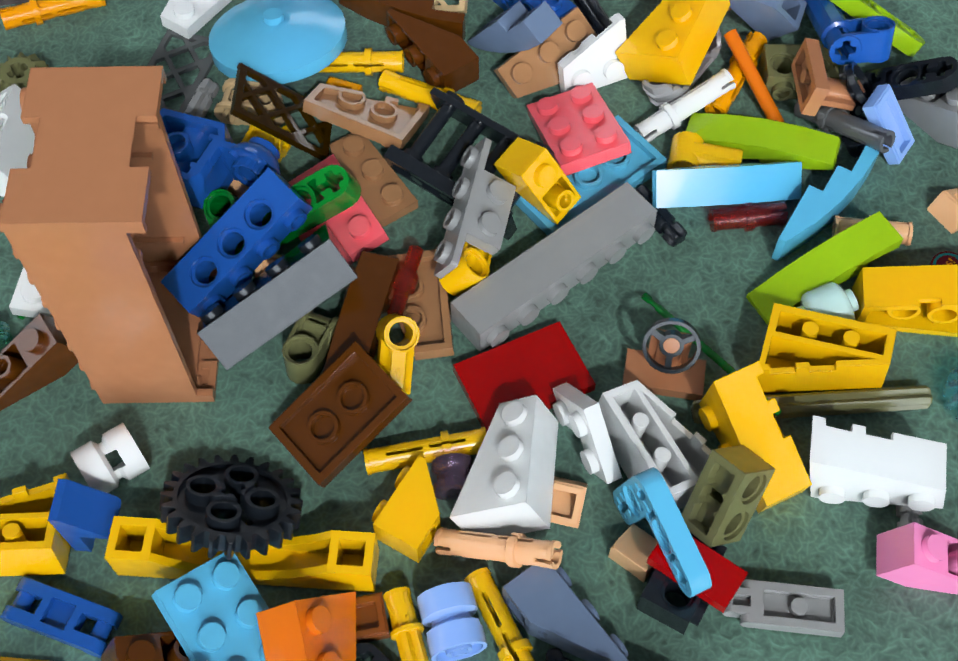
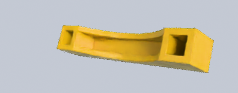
[104,516,379,592]

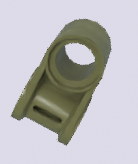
[282,310,339,384]

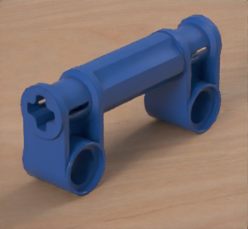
[804,0,896,65]

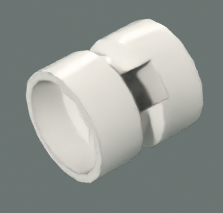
[70,423,150,493]

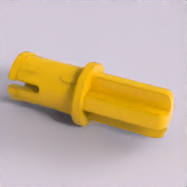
[383,586,429,661]

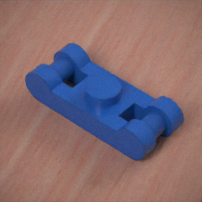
[0,577,123,658]

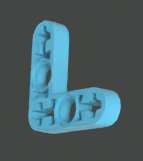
[613,467,712,598]

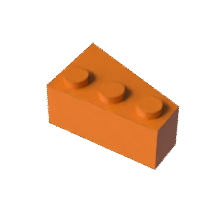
[256,591,356,661]

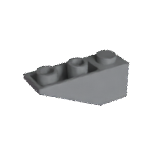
[897,77,958,149]

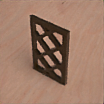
[230,63,332,161]

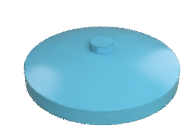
[209,0,347,84]

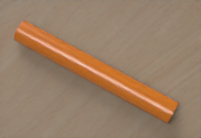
[724,29,785,122]

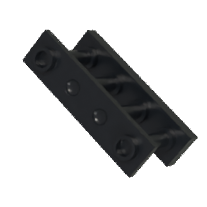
[384,87,556,240]

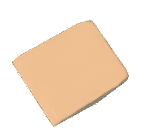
[927,188,958,234]
[551,476,588,528]
[608,524,658,583]

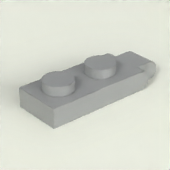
[722,579,845,638]

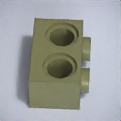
[758,44,839,101]
[681,445,776,548]

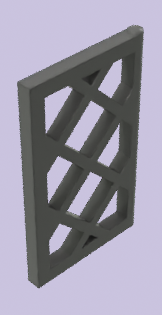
[147,29,214,113]

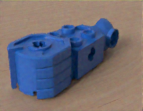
[160,108,281,209]

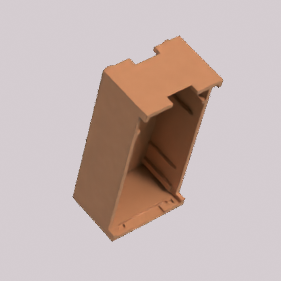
[0,66,219,404]

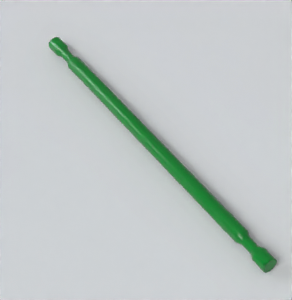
[641,293,782,416]

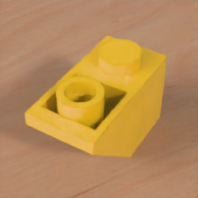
[494,137,581,225]
[372,455,441,563]

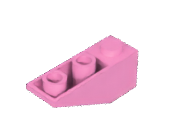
[876,522,958,595]

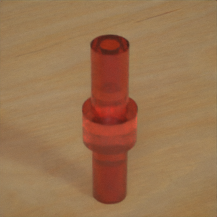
[387,245,424,316]

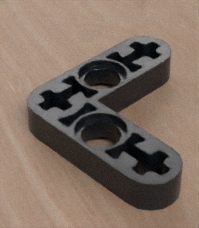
[842,56,958,158]

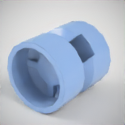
[416,581,488,661]

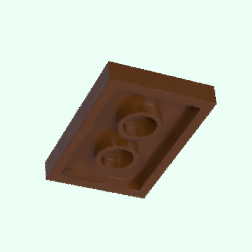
[268,341,412,488]

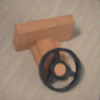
[791,38,873,117]
[622,317,706,401]

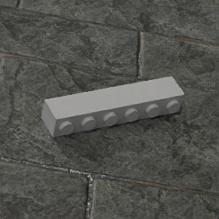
[450,182,658,352]

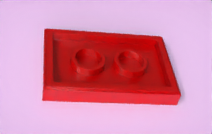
[453,321,596,433]

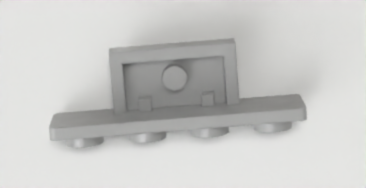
[434,137,516,279]

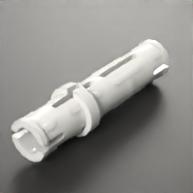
[634,68,736,142]

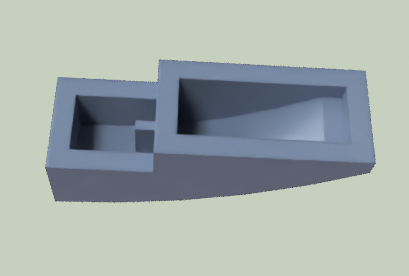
[467,1,563,53]

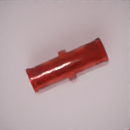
[708,201,788,232]

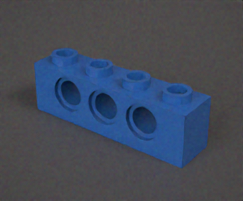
[160,167,313,317]

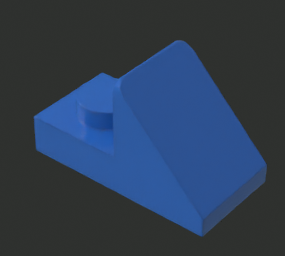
[48,479,122,552]

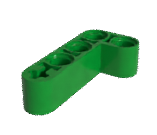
[203,165,361,255]

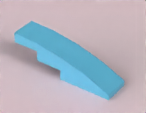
[772,146,879,261]
[652,161,802,208]

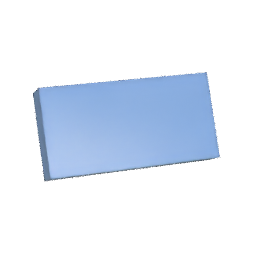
[862,84,915,165]

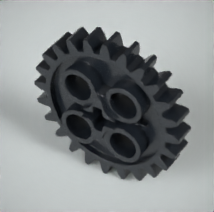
[159,455,303,560]

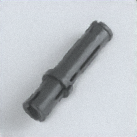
[794,100,896,153]

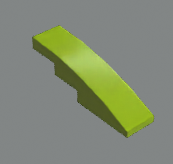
[686,113,841,170]
[746,211,903,325]

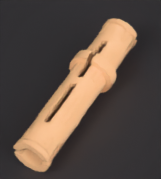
[434,527,563,570]

